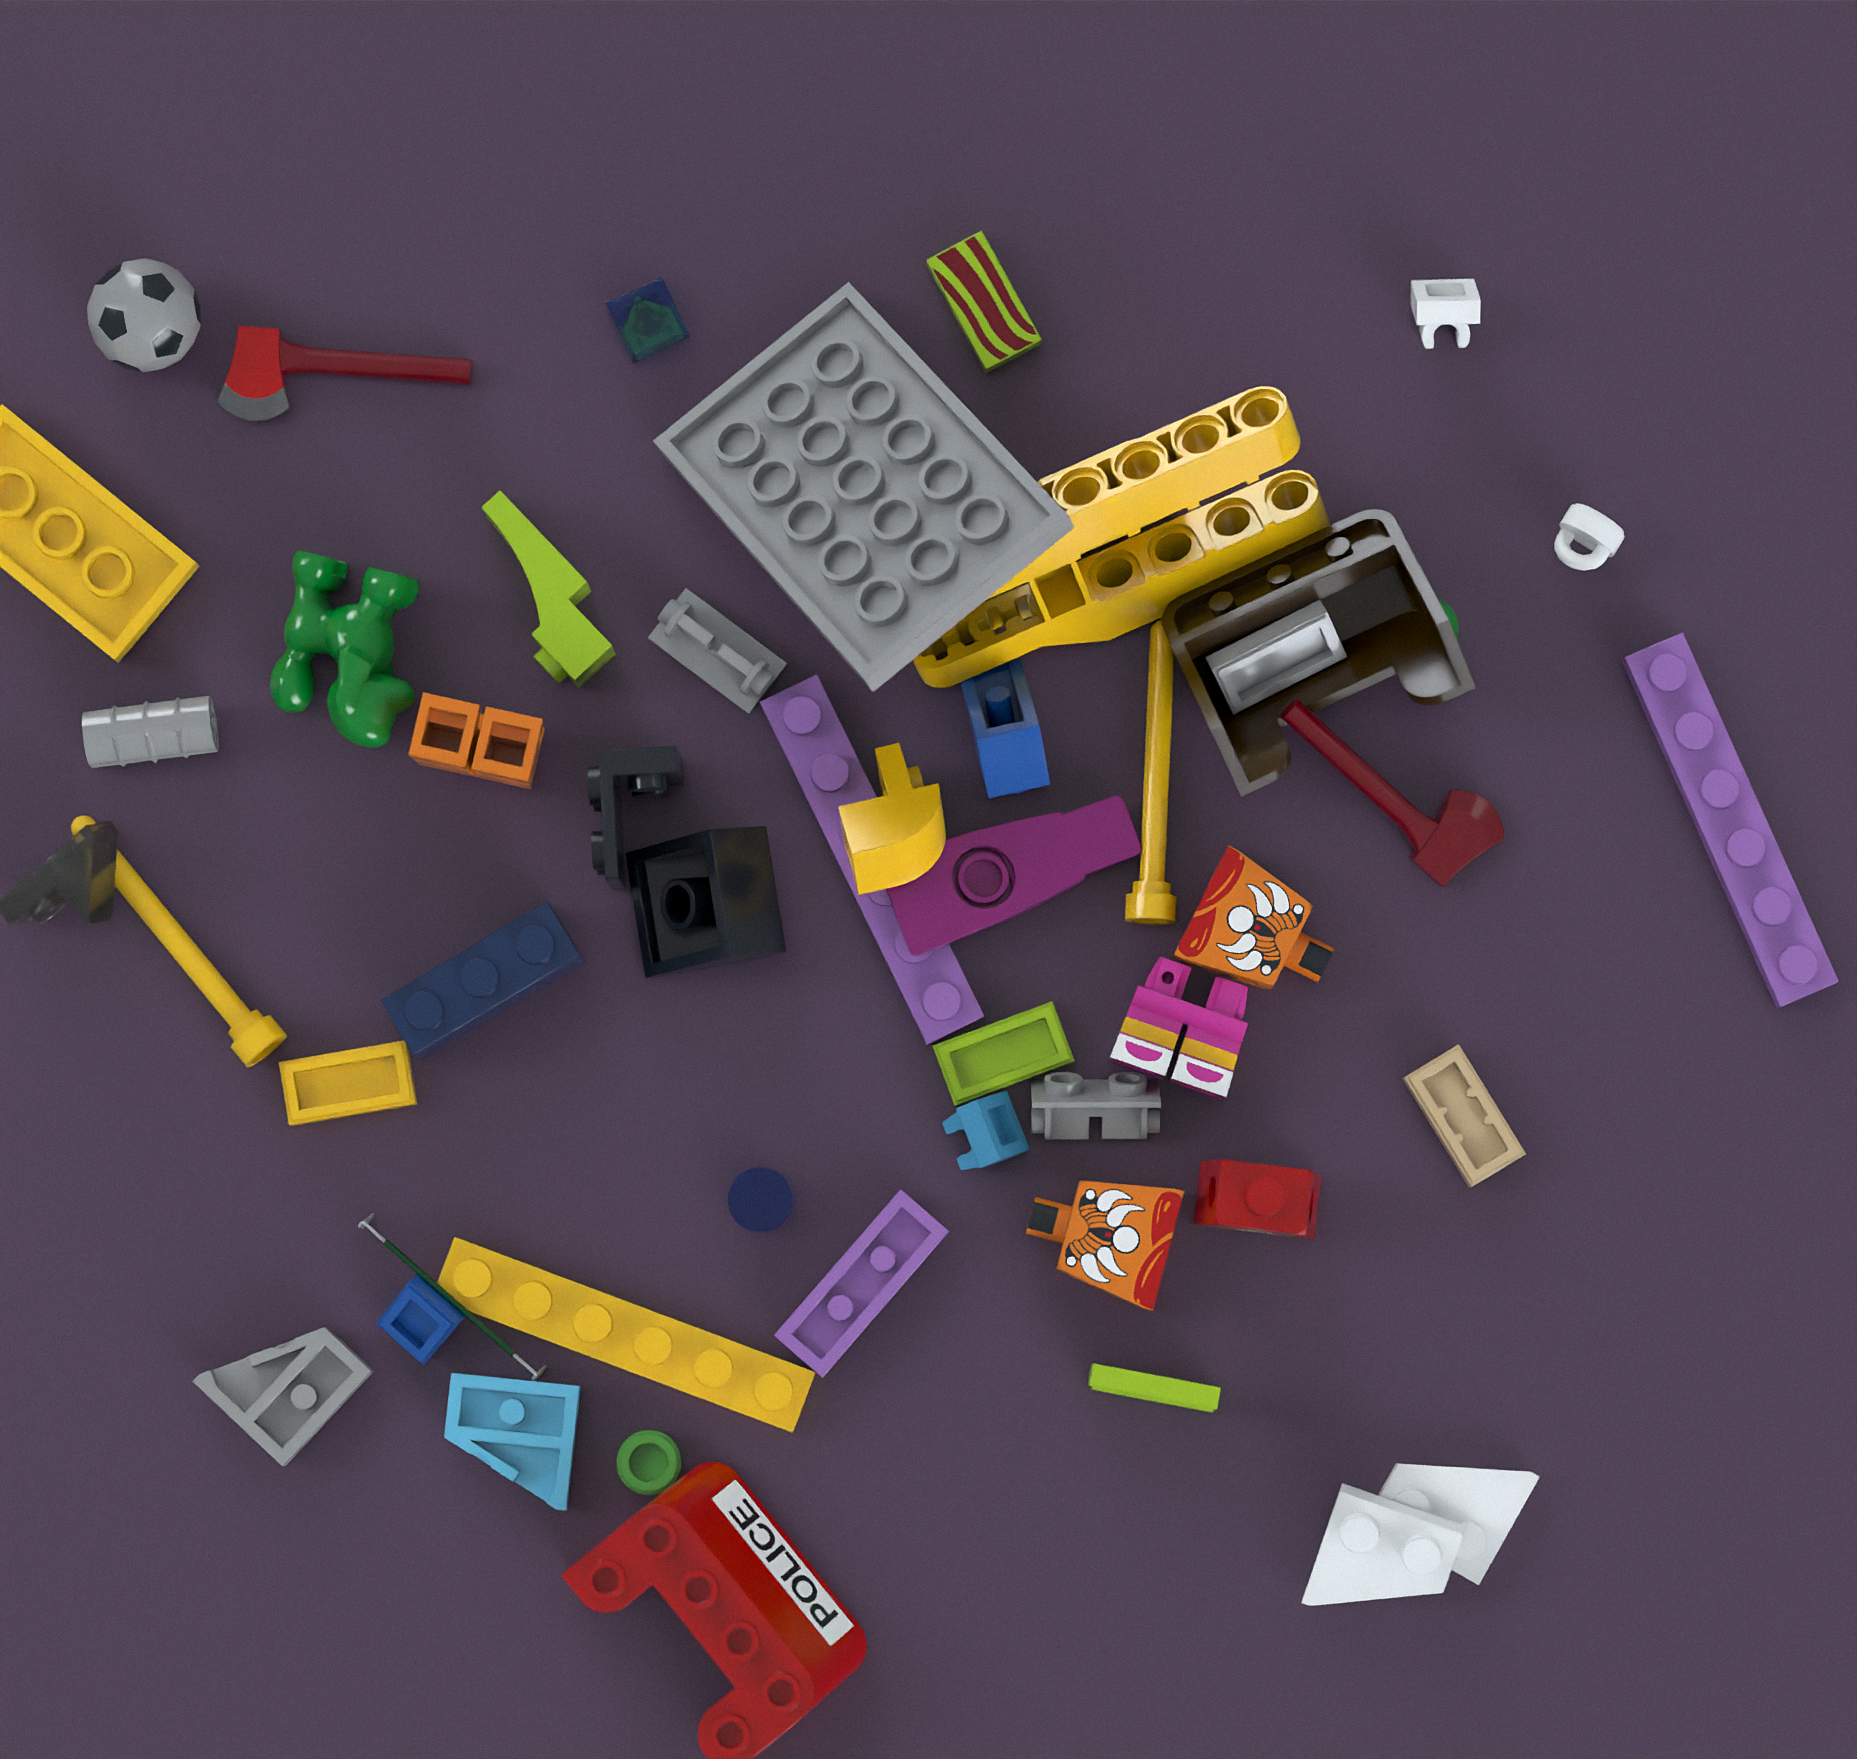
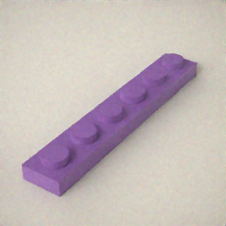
[1621,632,1839,1009]
[760,674,985,1046]

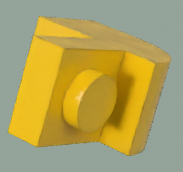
[838,743,946,895]

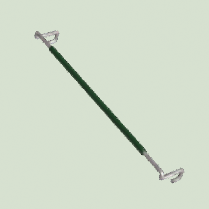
[358,1213,547,1381]

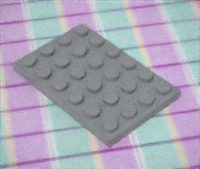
[653,282,1074,692]

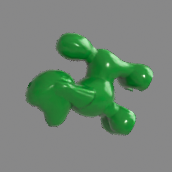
[270,550,420,748]

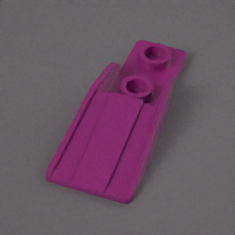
[886,796,1141,956]

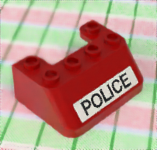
[561,1462,867,1759]

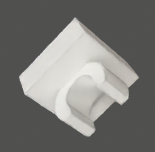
[1410,279,1481,349]

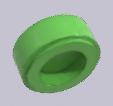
[616,1430,682,1495]

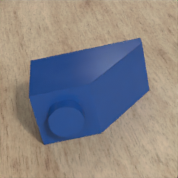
[960,657,1050,798]

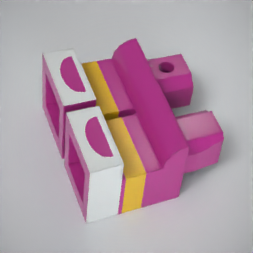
[1108,957,1248,1100]

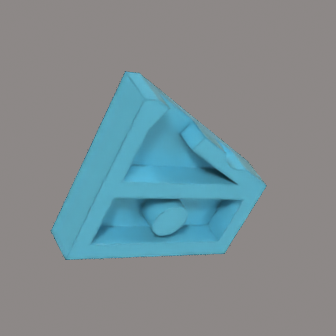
[444,1373,581,1511]

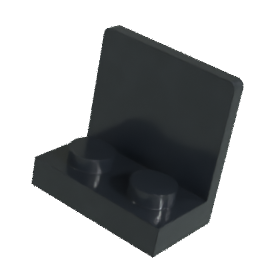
[588,746,684,890]

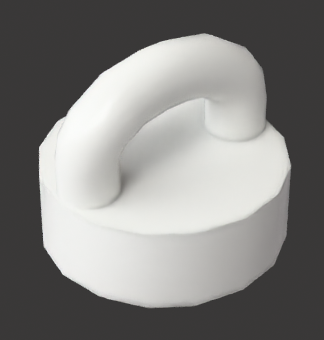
[1554,503,1625,571]

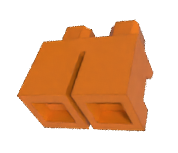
[408,692,545,789]

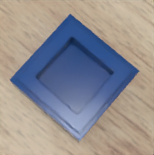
[376,1274,466,1366]

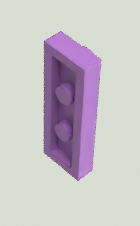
[774,1189,949,1378]

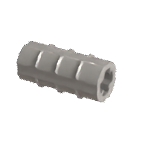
[82,696,219,768]

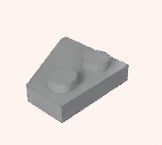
[192,1327,374,1466]

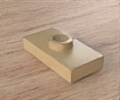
[1402,1044,1526,1188]

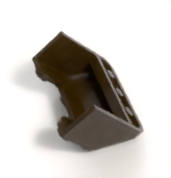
[1161,509,1476,797]

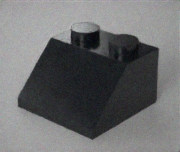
[625,826,786,978]

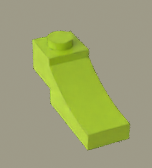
[481,490,616,688]

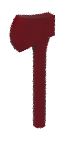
[1280,699,1504,887]

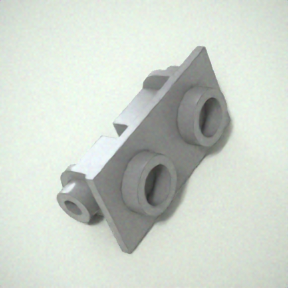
[648,588,787,714]
[1031,1072,1161,1140]

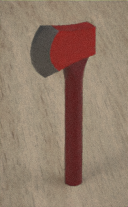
[217,326,473,422]

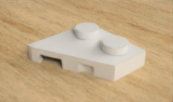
[1378,1463,1539,1585]
[1301,1483,1465,1606]

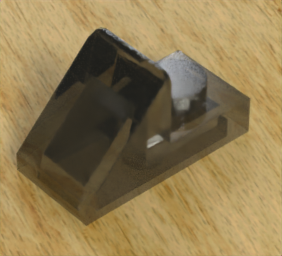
[0,821,118,925]

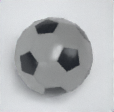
[87,258,201,372]

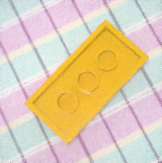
[0,404,199,663]

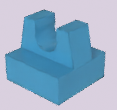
[942,1090,1030,1170]

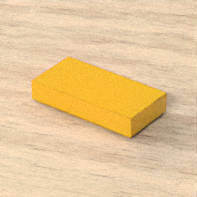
[279,1040,417,1126]

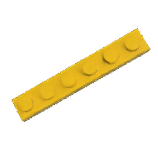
[437,1237,816,1433]

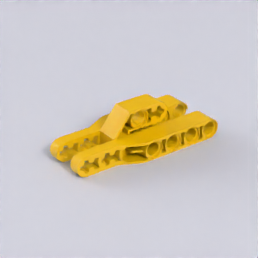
[913,386,1330,688]

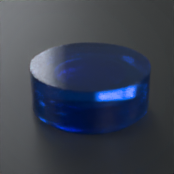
[728,1168,793,1232]

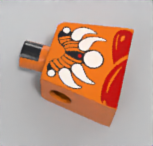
[1172,845,1335,990]
[1026,1181,1184,1311]

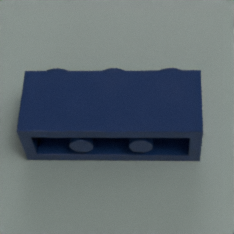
[381,901,585,1060]

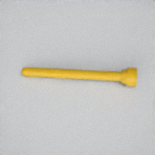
[1125,620,1177,925]
[71,815,287,1068]

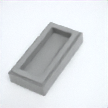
[1205,600,1347,715]

